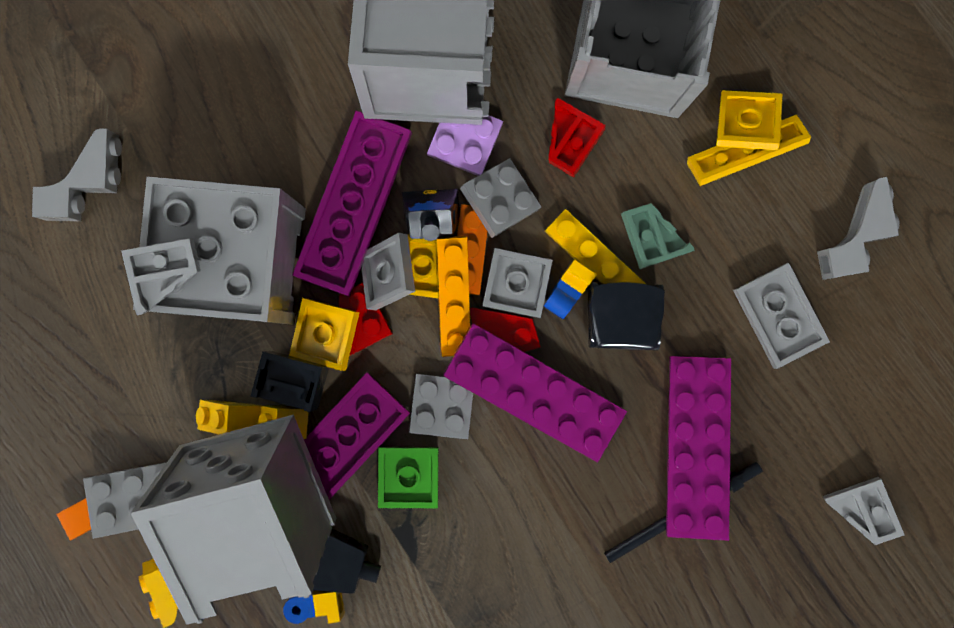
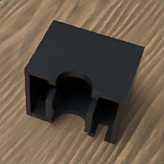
[250,351,329,412]

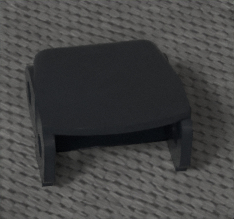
[588,282,665,351]

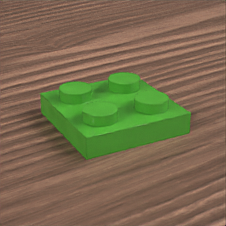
[378,447,439,508]

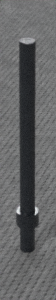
[604,462,763,563]

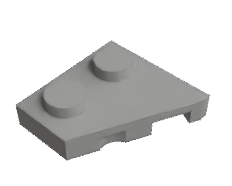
[121,238,201,315]
[823,477,904,545]

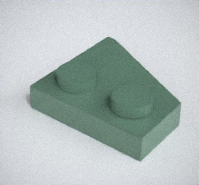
[621,203,695,269]

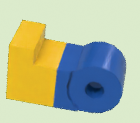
[543,260,597,320]
[283,590,345,624]

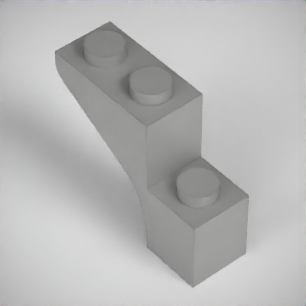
[32,128,122,221]
[817,177,899,280]

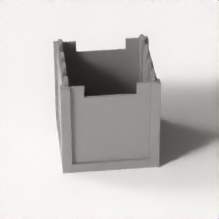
[348,0,494,125]
[564,0,720,118]
[133,177,306,325]
[131,415,337,625]

